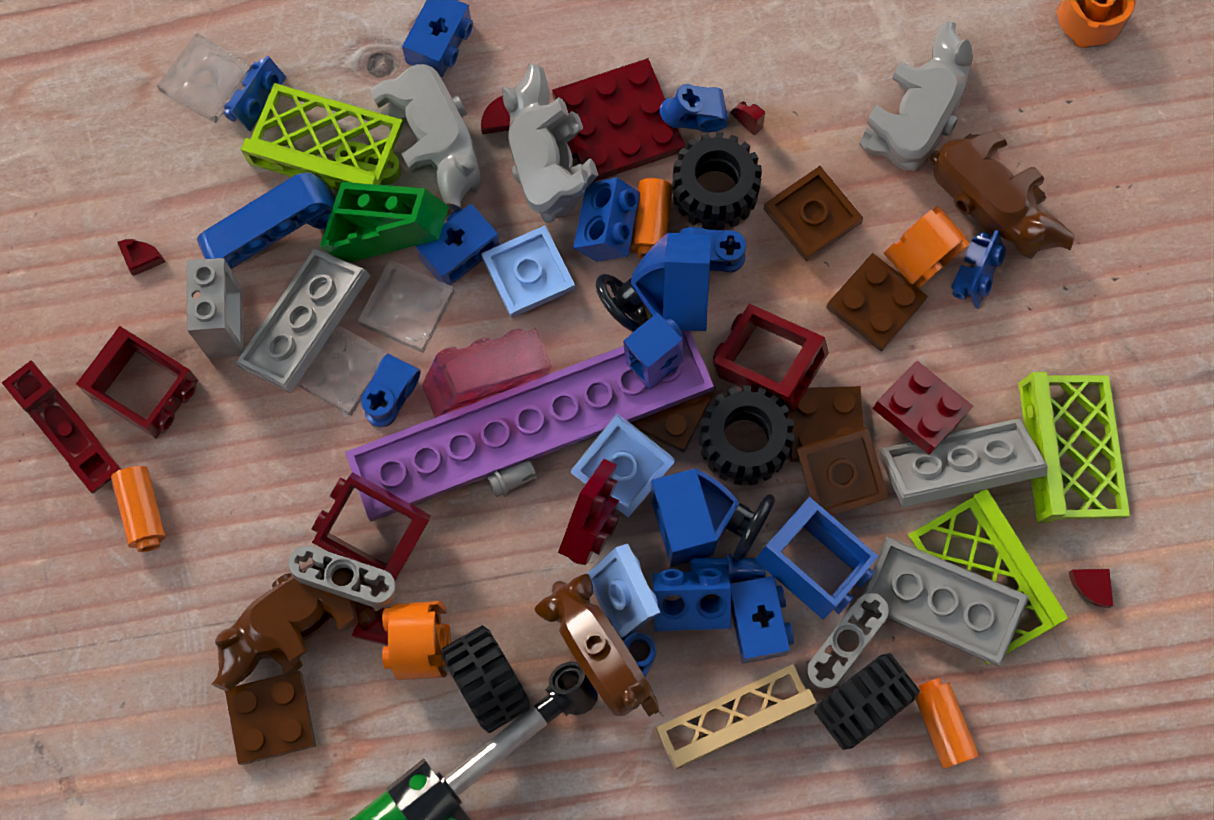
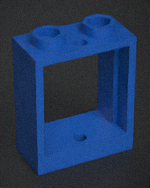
[754,497,879,620]

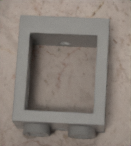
[187,258,244,358]

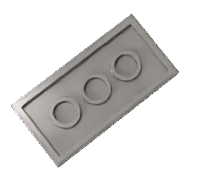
[235,248,370,393]
[880,418,1048,507]
[861,537,1029,667]

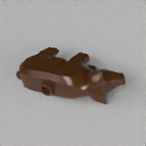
[930,131,1074,259]
[211,562,376,691]
[535,574,660,717]

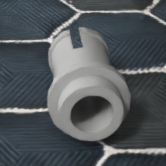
[487,460,537,497]

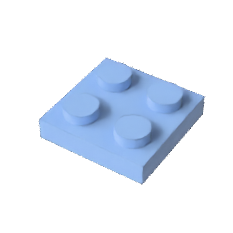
[481,225,575,318]
[571,413,675,518]
[587,543,661,640]

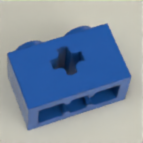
[402,0,473,78]
[416,204,500,289]
[623,312,684,389]
[730,576,794,664]

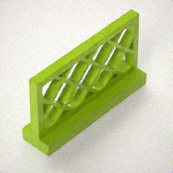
[240,83,404,191]
[1018,372,1130,523]
[908,489,1068,665]

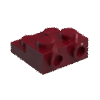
[558,459,620,565]

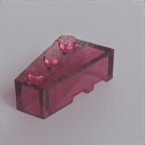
[422,328,552,418]

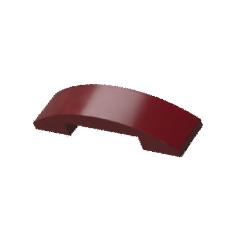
[1,360,121,494]

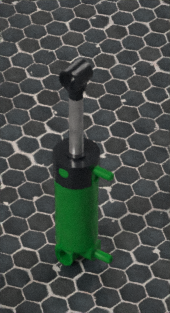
[350,661,598,820]

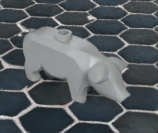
[860,22,973,171]
[502,63,598,223]
[370,64,481,211]

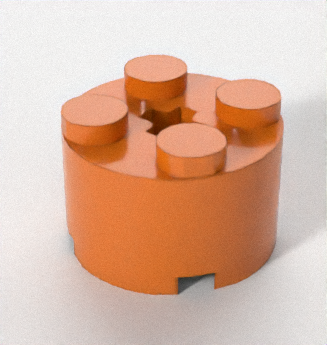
[1057,0,1136,48]
[883,205,970,289]
[382,601,451,680]

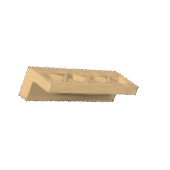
[656,664,816,770]

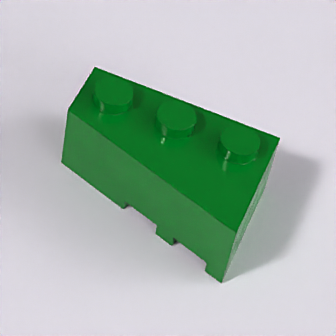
[320,182,449,263]

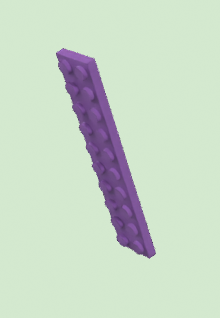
[345,330,714,522]

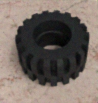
[672,132,762,230]
[699,386,794,486]
[442,625,530,733]
[814,653,920,750]

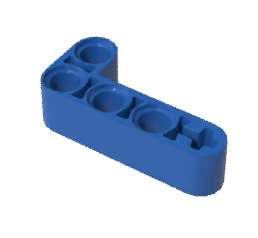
[197,173,336,269]

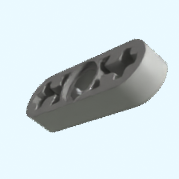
[288,546,397,608]
[808,593,889,688]

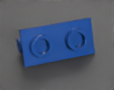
[223,56,286,131]
[951,230,1006,308]

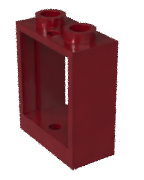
[713,303,829,412]
[76,326,199,439]
[311,472,431,582]

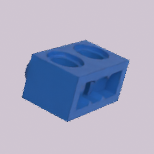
[573,177,640,262]
[652,568,731,631]

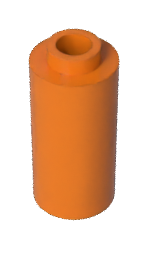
[630,178,673,259]
[111,466,166,552]
[916,678,979,769]

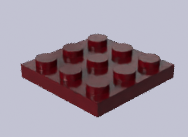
[552,58,685,182]

